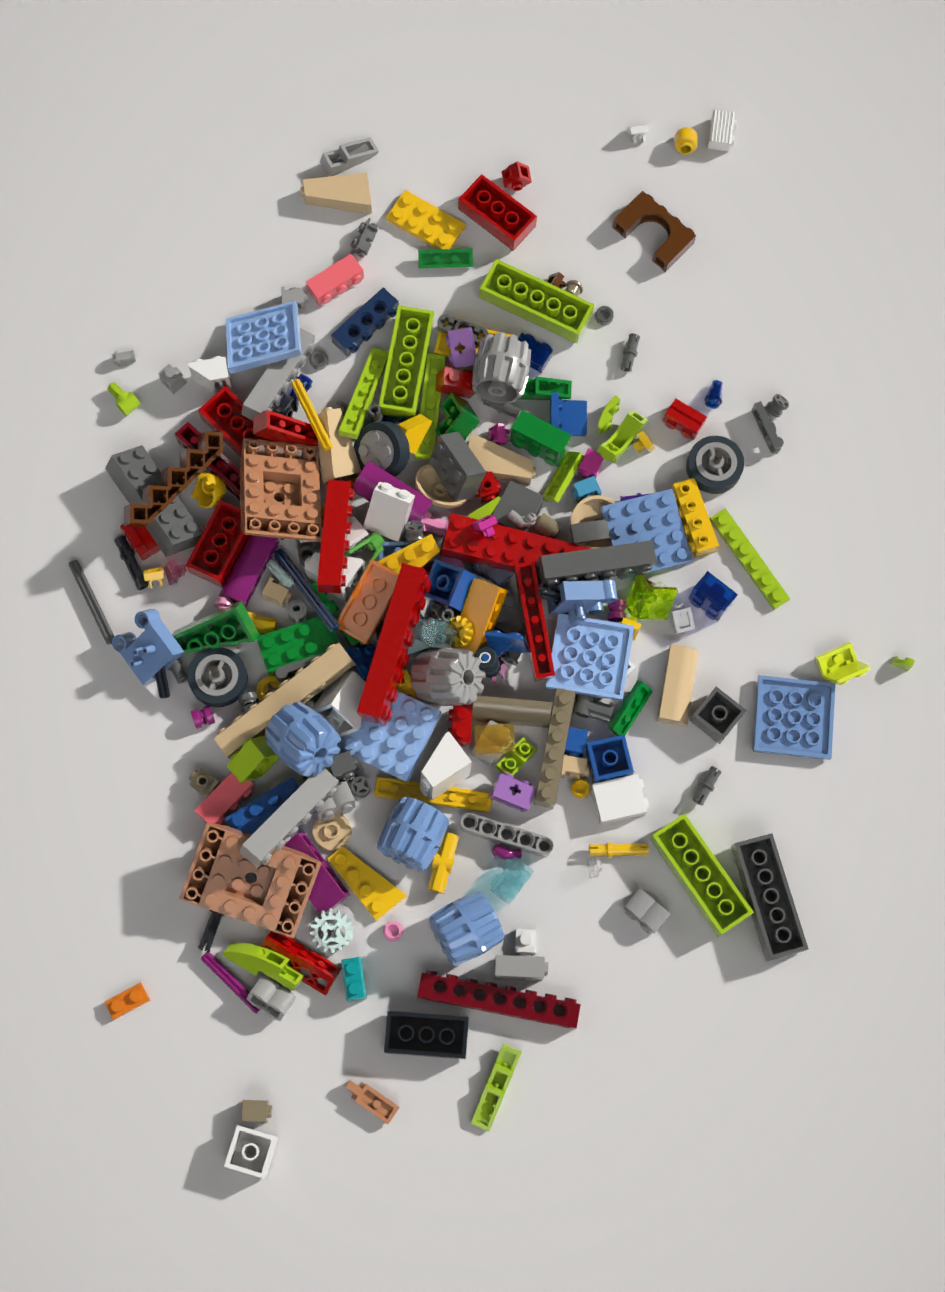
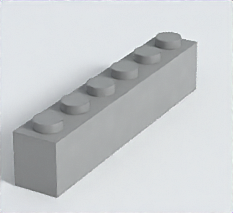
[242,328,316,421]
[239,767,339,868]

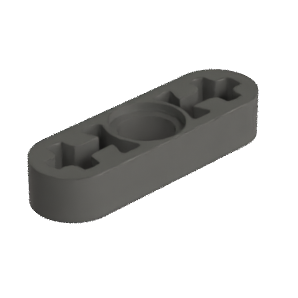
[437,315,488,346]

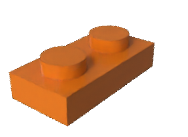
[104,982,151,1020]

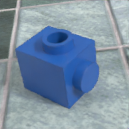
[564,727,588,757]

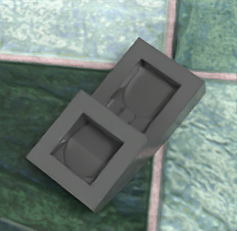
[569,519,611,544]

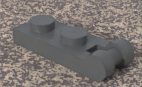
[751,401,784,454]
[276,652,326,683]

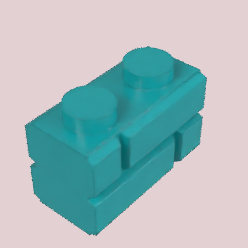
[341,957,367,1002]

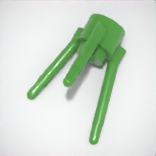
[345,532,385,571]

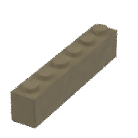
[534,688,576,809]

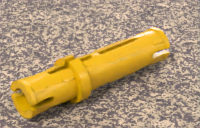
[589,842,649,858]

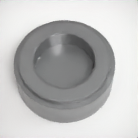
[595,306,614,325]
[309,350,328,370]

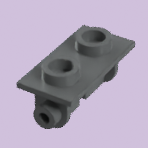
[350,218,378,258]

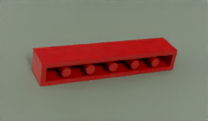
[317,480,355,594]
[513,561,555,681]

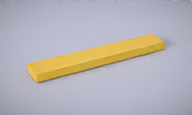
[374,776,492,813]

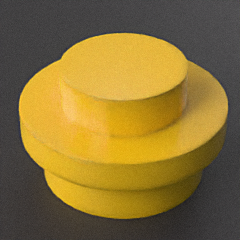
[571,779,590,799]

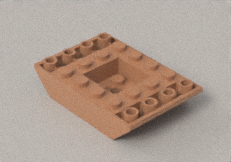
[240,438,322,542]
[179,822,322,938]

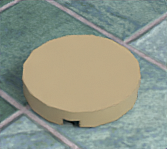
[312,814,352,851]

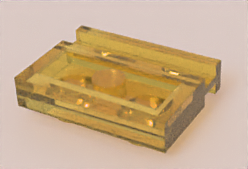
[474,723,516,755]

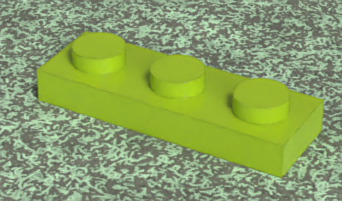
[543,451,584,503]

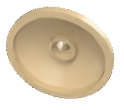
[415,464,467,508]
[570,495,616,549]

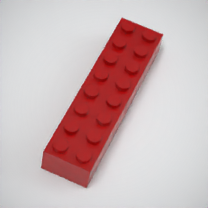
[439,513,593,585]
[357,563,431,726]

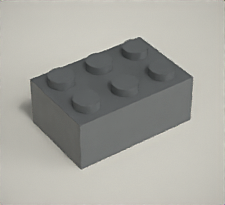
[429,432,486,502]

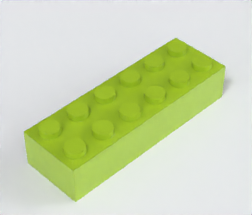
[479,259,595,344]
[379,305,434,420]
[649,813,754,937]

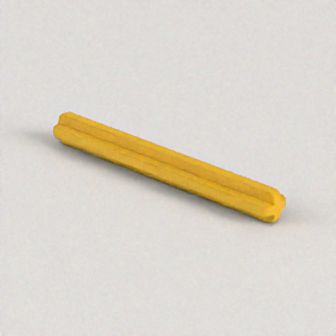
[291,379,333,452]

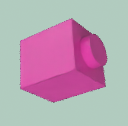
[578,448,604,479]

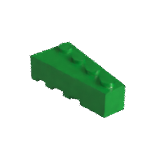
[172,601,259,654]

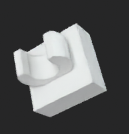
[627,124,649,143]

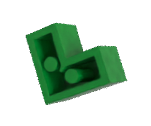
[435,392,480,440]

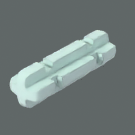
[266,559,294,587]

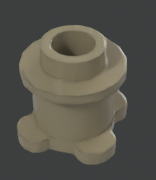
[565,280,583,297]

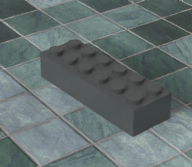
[105,445,203,557]
[535,540,657,589]
[731,833,809,962]

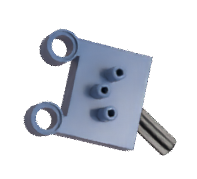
[537,580,618,624]
[112,609,184,699]

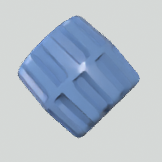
[265,702,341,777]
[377,797,449,871]
[429,891,504,966]

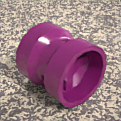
[607,599,627,622]
[191,705,215,729]

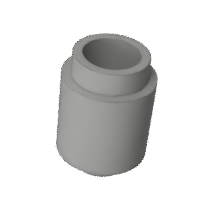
[287,600,308,623]

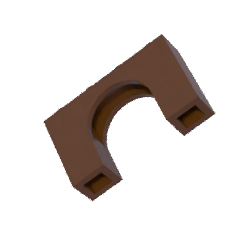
[612,191,696,272]

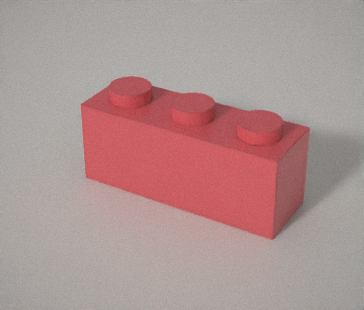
[306,254,364,306]
[194,772,255,825]

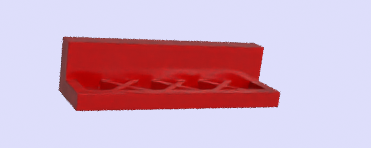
[262,931,342,996]

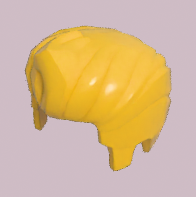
[191,471,226,508]

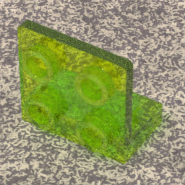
[626,575,678,620]

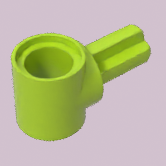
[107,382,141,417]

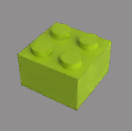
[227,735,279,783]

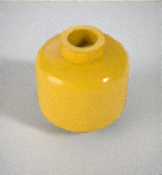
[674,127,697,155]

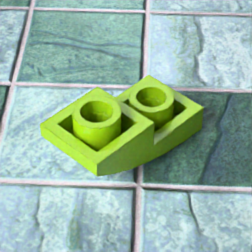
[596,395,621,435]
[495,737,537,776]

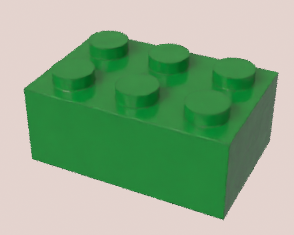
[510,410,572,467]

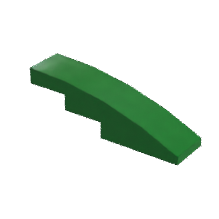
[518,376,572,400]

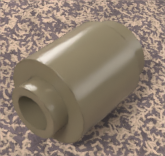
[534,513,562,539]

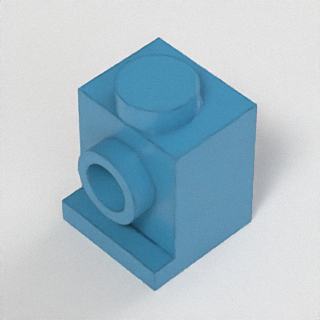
[571,476,602,503]

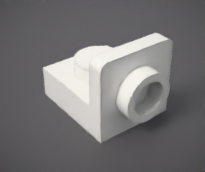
[668,602,695,634]
[515,929,536,956]

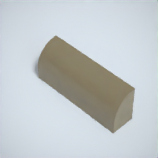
[472,696,552,728]

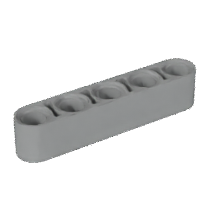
[460,813,554,857]

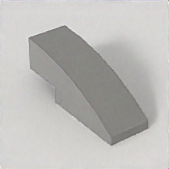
[320,137,379,176]

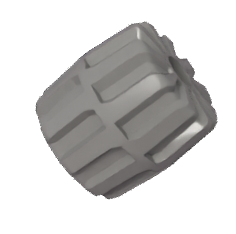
[472,332,531,404]
[410,648,486,706]

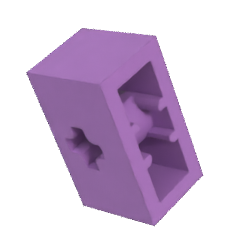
[446,327,477,368]
[488,772,536,812]

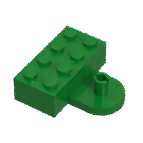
[257,617,340,702]

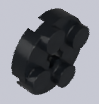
[273,394,299,419]

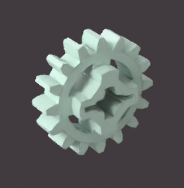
[310,908,354,953]

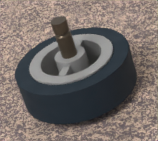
[354,422,410,477]
[686,436,744,494]
[187,647,248,708]

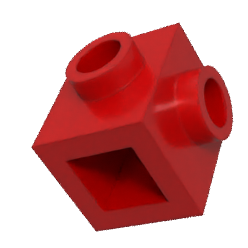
[501,162,532,192]
[475,471,501,503]

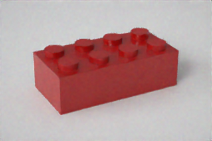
[458,174,537,251]
[198,386,272,458]
[185,500,250,587]

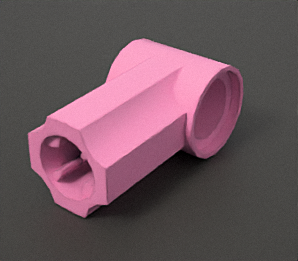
[421,511,446,538]

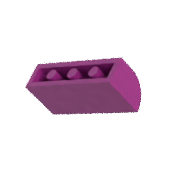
[352,461,433,522]
[218,535,280,608]
[284,832,351,915]

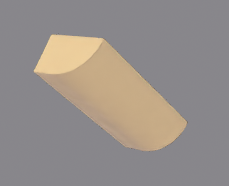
[657,644,699,727]

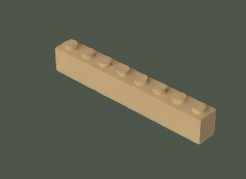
[213,643,356,759]

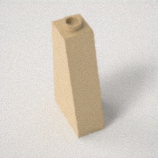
[300,172,372,214]
[318,407,361,483]
[468,433,537,485]

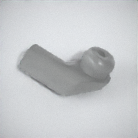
[507,510,537,527]

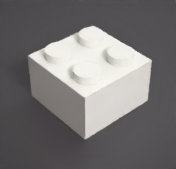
[224,1125,278,1179]

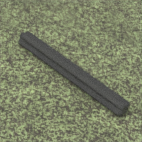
[69,560,114,645]

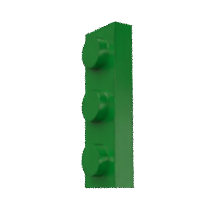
[418,248,473,269]
[607,680,653,736]

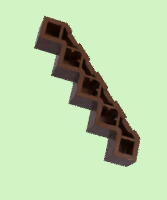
[124,431,223,527]

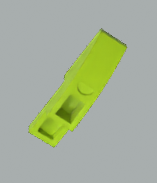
[222,942,304,991]

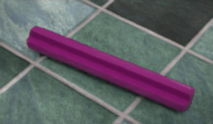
[201,952,261,1014]

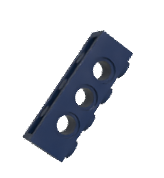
[331,287,399,357]

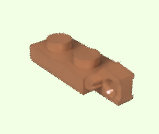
[345,1080,400,1124]

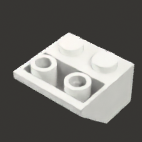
[188,356,233,395]

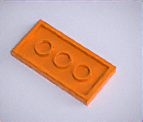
[337,559,399,645]

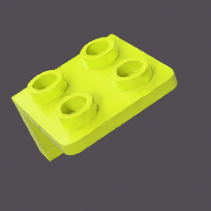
[815,642,870,685]

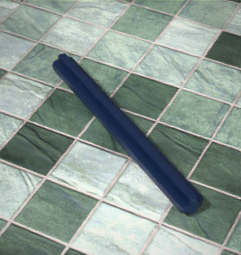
[274,548,339,632]

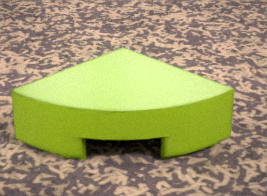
[890,656,915,671]

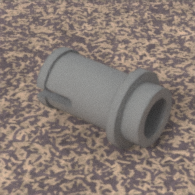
[112,350,136,366]

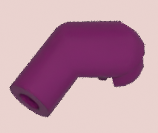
[492,844,522,859]

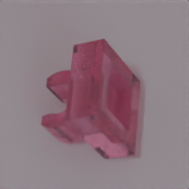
[164,560,187,585]

